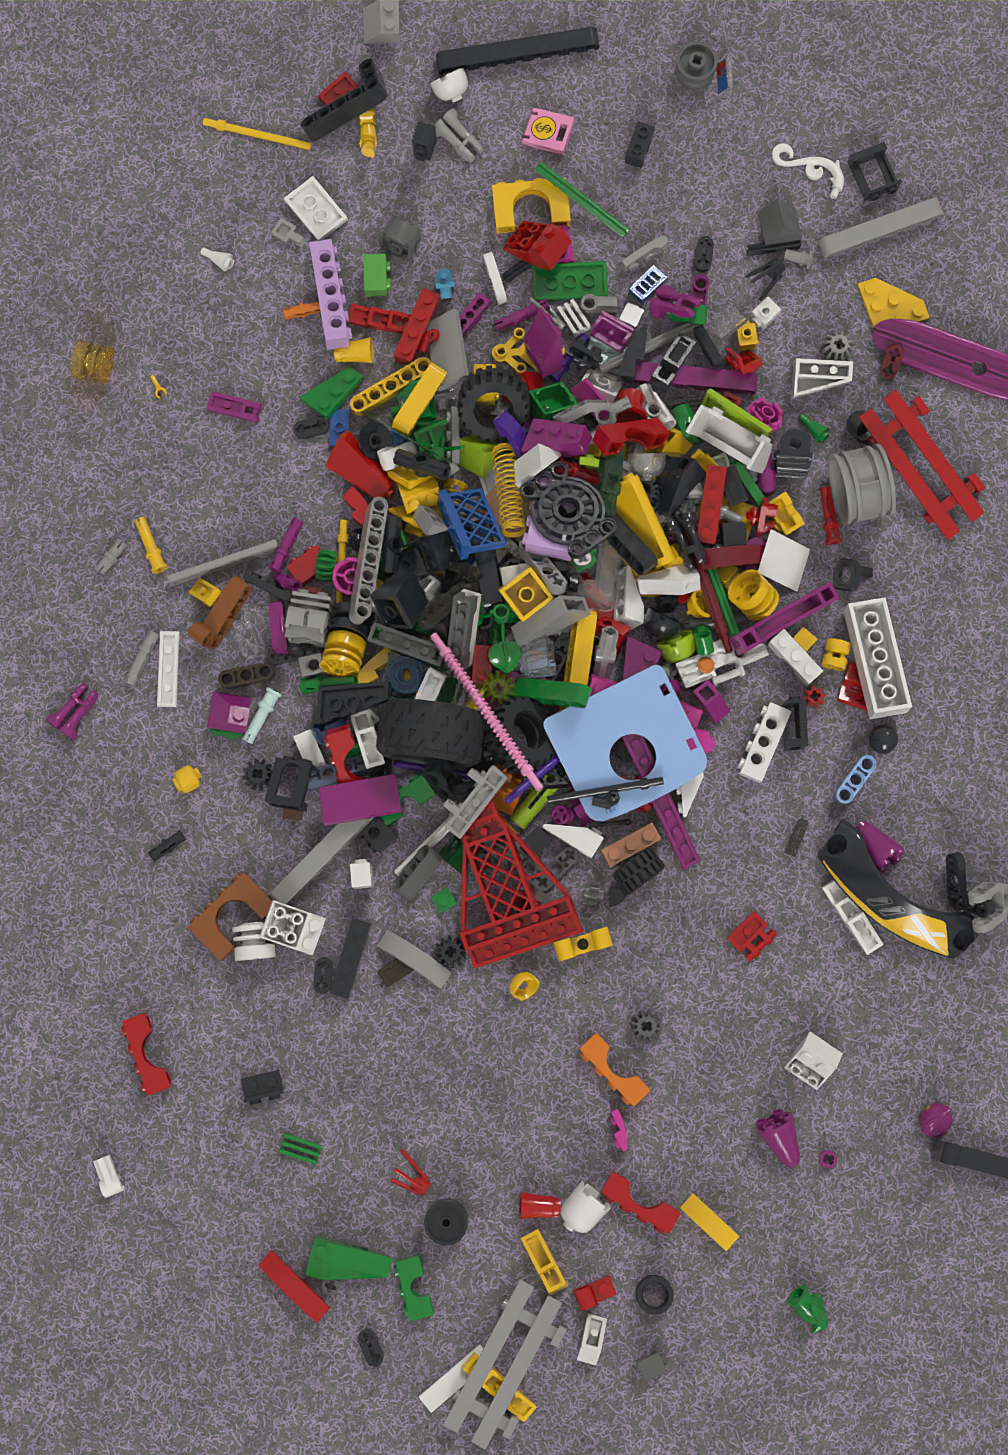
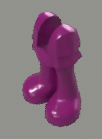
[649,285,701,319]
[45,683,99,741]

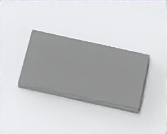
[426,308,469,392]

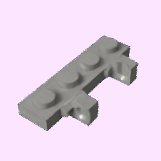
[443,765,509,839]

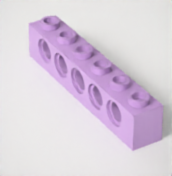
[309,239,352,350]

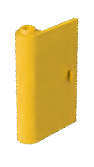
[598,472,676,576]

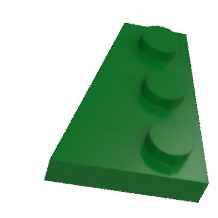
[299,366,364,420]

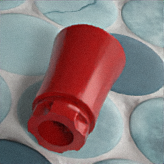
[519,1191,561,1220]

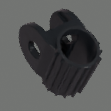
[774,429,813,479]

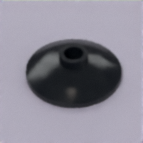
[358,422,392,460]

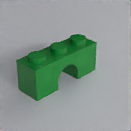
[381,775,436,827]
[393,1254,434,1322]

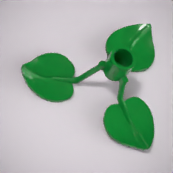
[477,598,521,673]

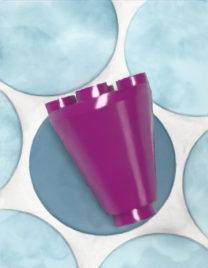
[856,820,905,874]
[755,1109,800,1167]

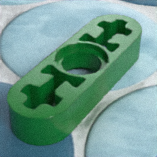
[730,460,765,509]

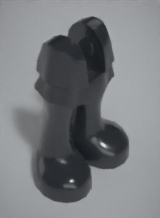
[663,512,707,571]

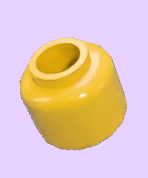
[172,765,202,793]

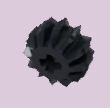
[242,758,272,791]
[434,935,466,968]

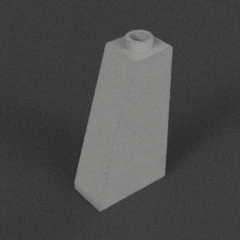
[511,595,591,645]

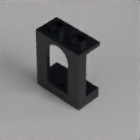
[847,142,902,201]
[781,696,808,751]
[264,756,318,812]

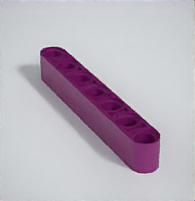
[629,362,758,395]

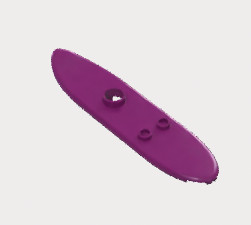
[872,319,1008,401]

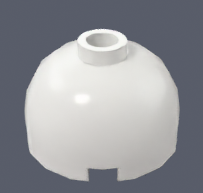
[430,68,468,103]

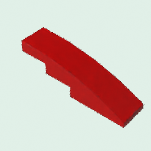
[346,303,411,334]
[258,1250,331,1323]

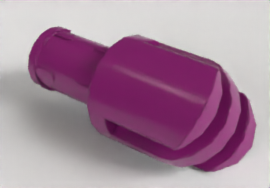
[757,453,777,496]

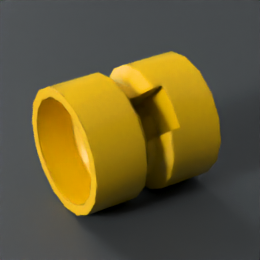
[821,638,851,671]

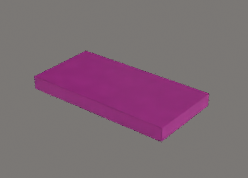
[319,774,402,826]

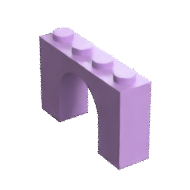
[522,477,576,561]

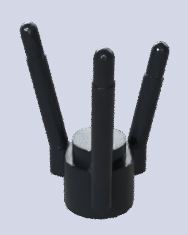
[745,258,785,301]

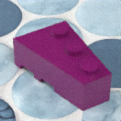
[521,418,592,458]
[622,636,662,681]

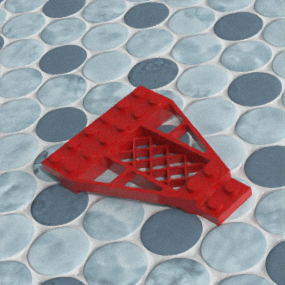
[459,798,584,969]

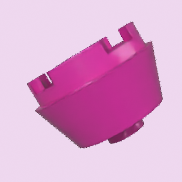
[747,398,783,433]

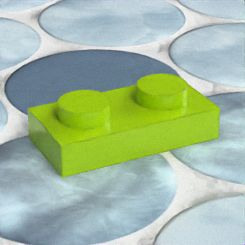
[579,454,600,473]

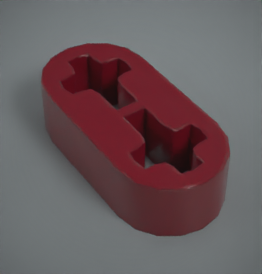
[880,343,904,380]

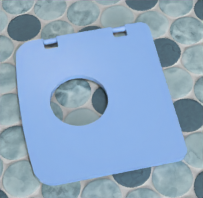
[544,665,707,821]

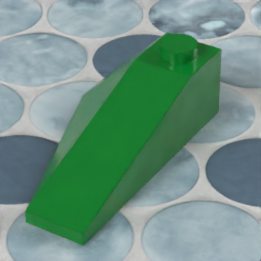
[306,1235,393,1280]

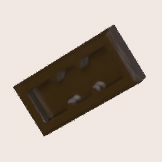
[377,959,415,988]

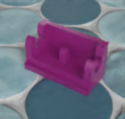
[590,311,635,354]

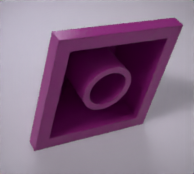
[207,691,251,734]

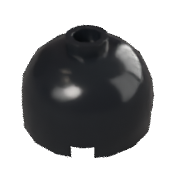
[643,607,682,642]

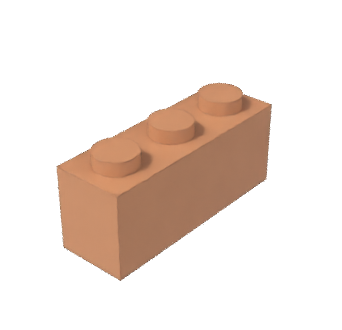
[600,823,662,868]

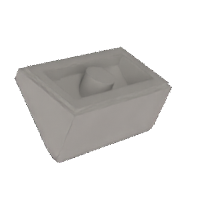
[413,505,448,535]

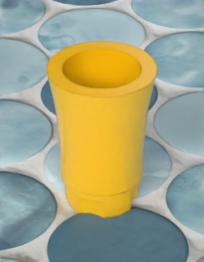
[334,337,374,363]

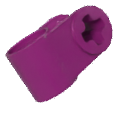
[689,274,709,305]

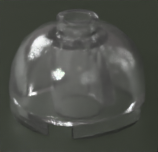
[628,453,666,481]

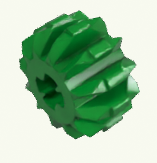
[315,549,338,582]

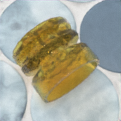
[71,340,114,385]

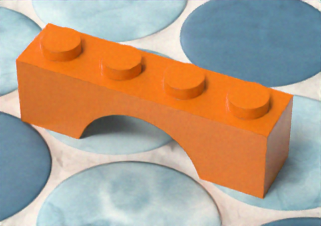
[579,1032,651,1106]

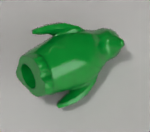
[786,1284,829,1334]

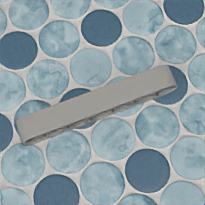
[818,197,944,260]
[349,497,388,625]
[268,817,374,904]

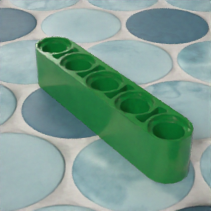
[510,678,592,708]

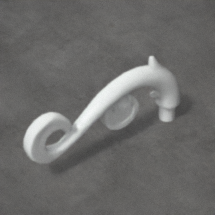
[772,143,844,199]

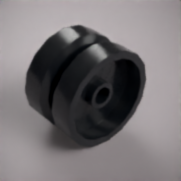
[328,602,375,643]
[424,1198,469,1246]

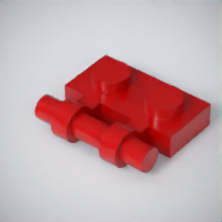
[726,911,777,962]

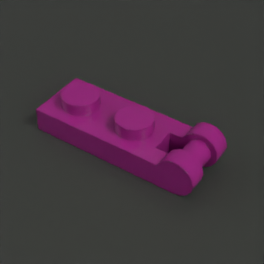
[206,391,263,423]

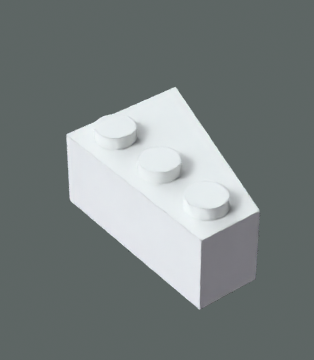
[791,358,853,399]

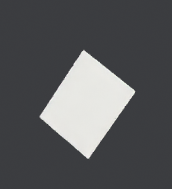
[758,530,810,592]

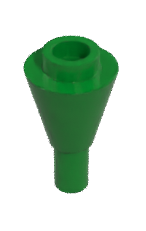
[798,414,830,443]

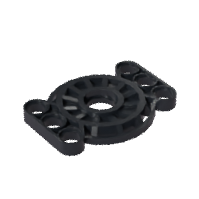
[520,461,617,559]

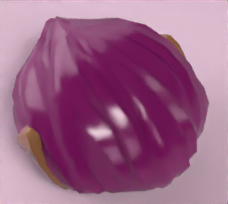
[919,1103,953,1138]

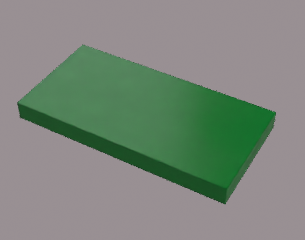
[532,261,608,302]

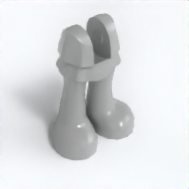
[434,108,484,163]

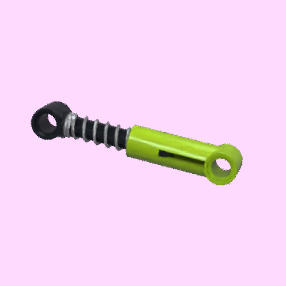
[478,775,560,874]

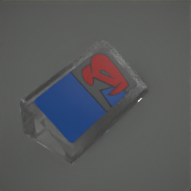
[716,54,733,97]

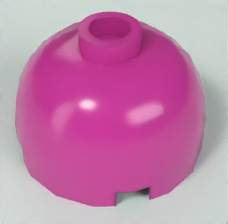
[332,557,369,596]

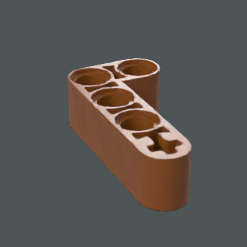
[188,576,252,649]

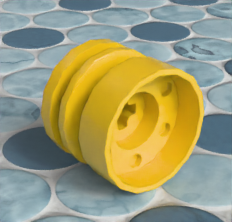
[728,569,779,621]
[320,630,367,677]

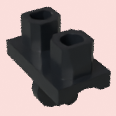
[565,337,604,371]

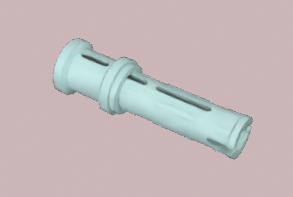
[242,687,282,744]

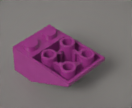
[524,307,564,378]

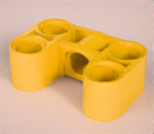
[553,927,613,962]

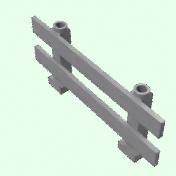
[443,1279,567,1449]

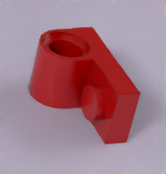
[573,1275,617,1311]

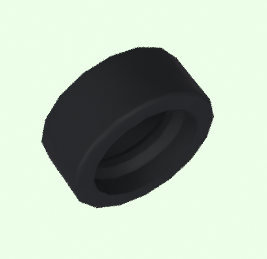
[636,1274,674,1315]

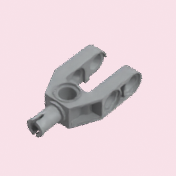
[553,396,632,444]
[968,882,1008,933]

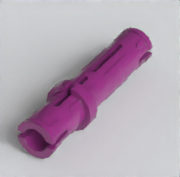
[494,298,550,332]
[269,518,303,573]

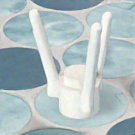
[647,392,676,430]

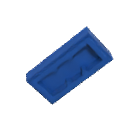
[329,409,350,447]

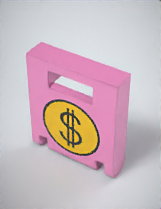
[521,108,575,155]

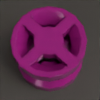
[551,806,575,826]

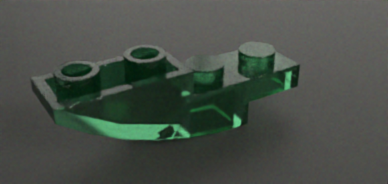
[597,447,623,516]

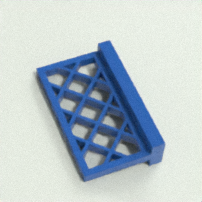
[437,488,506,560]

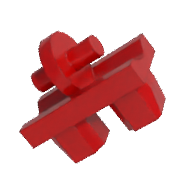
[745,498,778,537]

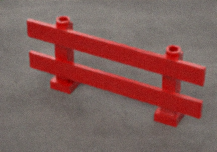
[858,390,986,540]

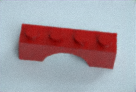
[394,288,441,366]
[592,418,670,456]
[697,464,727,544]
[324,724,367,784]
[121,1013,173,1095]
[600,1170,681,1234]

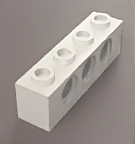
[737,702,792,783]

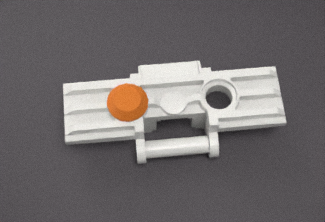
[675,639,769,689]

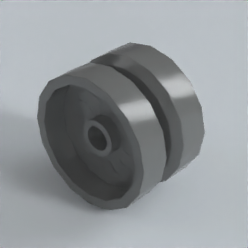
[675,41,717,90]

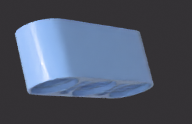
[834,755,876,805]

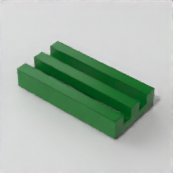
[279,1133,323,1165]

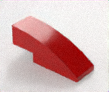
[342,486,377,528]

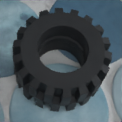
[613,847,665,895]

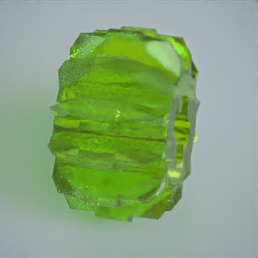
[483,670,516,704]

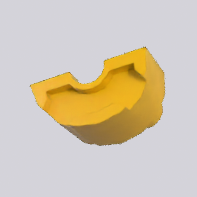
[767,491,805,535]

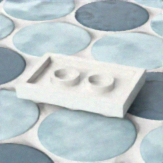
[284,176,348,241]

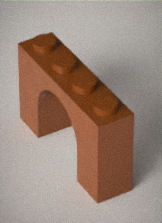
[188,873,272,961]

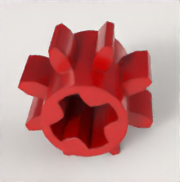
[802,685,826,710]

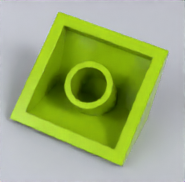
[458,435,505,479]

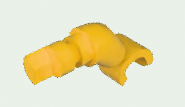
[359,108,377,159]

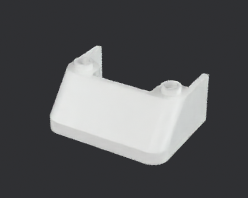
[686,405,773,473]

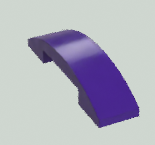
[493,410,527,459]

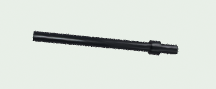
[547,777,664,804]

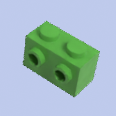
[363,254,391,297]

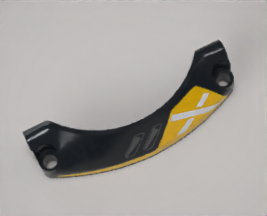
[817,819,981,959]

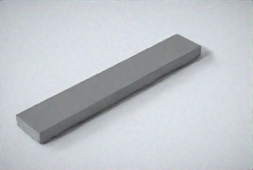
[167,539,279,586]

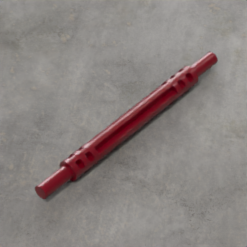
[683,528,733,654]

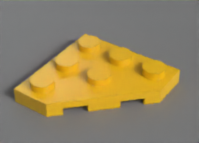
[857,278,930,327]

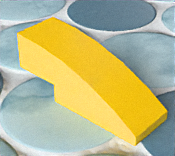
[680,1193,739,1251]
[521,1229,568,1295]

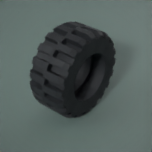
[457,365,530,442]
[483,696,555,774]

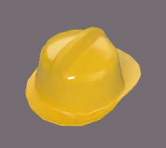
[686,586,711,619]

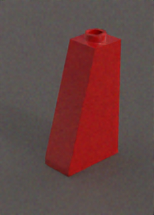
[325,430,396,500]

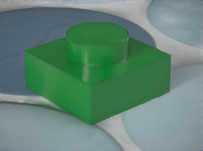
[431,887,457,913]

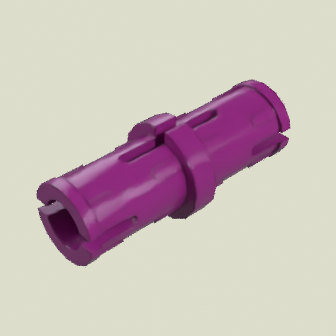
[273,572,302,592]

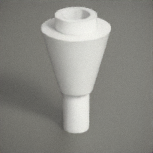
[201,247,234,271]

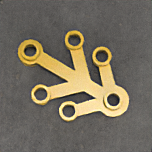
[492,328,565,375]

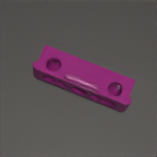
[459,292,491,337]
[268,600,289,654]

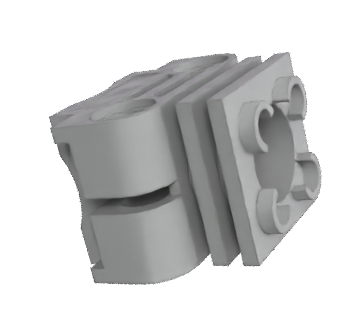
[285,589,334,648]

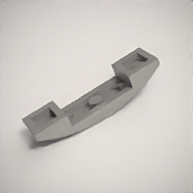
[376,930,451,989]

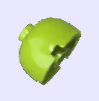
[657,630,696,663]

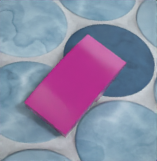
[609,1108,627,1152]

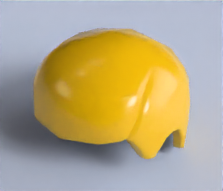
[509,972,540,1001]

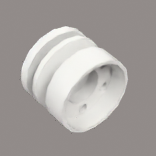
[232,922,276,961]

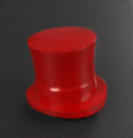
[614,388,648,424]

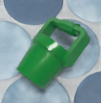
[672,404,702,446]

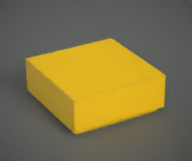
[793,627,817,652]

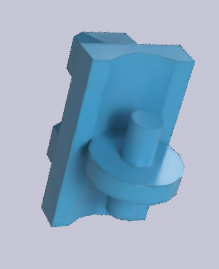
[435,268,455,299]

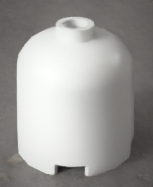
[561,1181,611,1233]

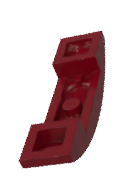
[695,544,766,571]

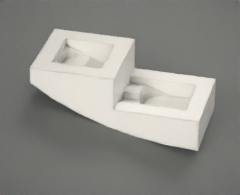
[293,730,326,767]

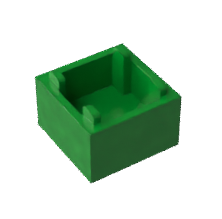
[529,382,578,422]

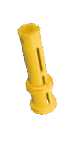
[134,517,168,574]

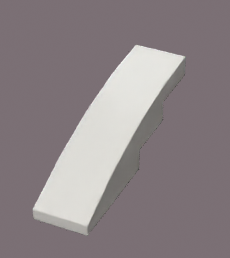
[350,709,385,769]
[821,880,884,955]

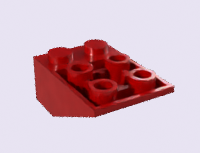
[503,220,572,270]

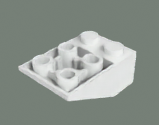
[259,900,326,955]

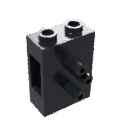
[417,514,473,572]

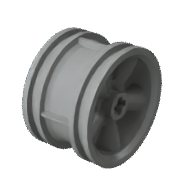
[828,443,896,525]

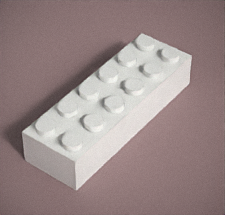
[844,598,912,719]

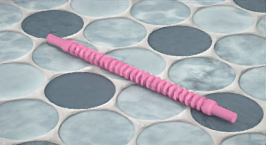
[430,633,543,791]

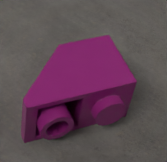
[691,680,730,724]

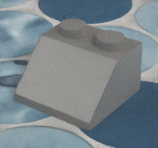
[363,0,401,44]

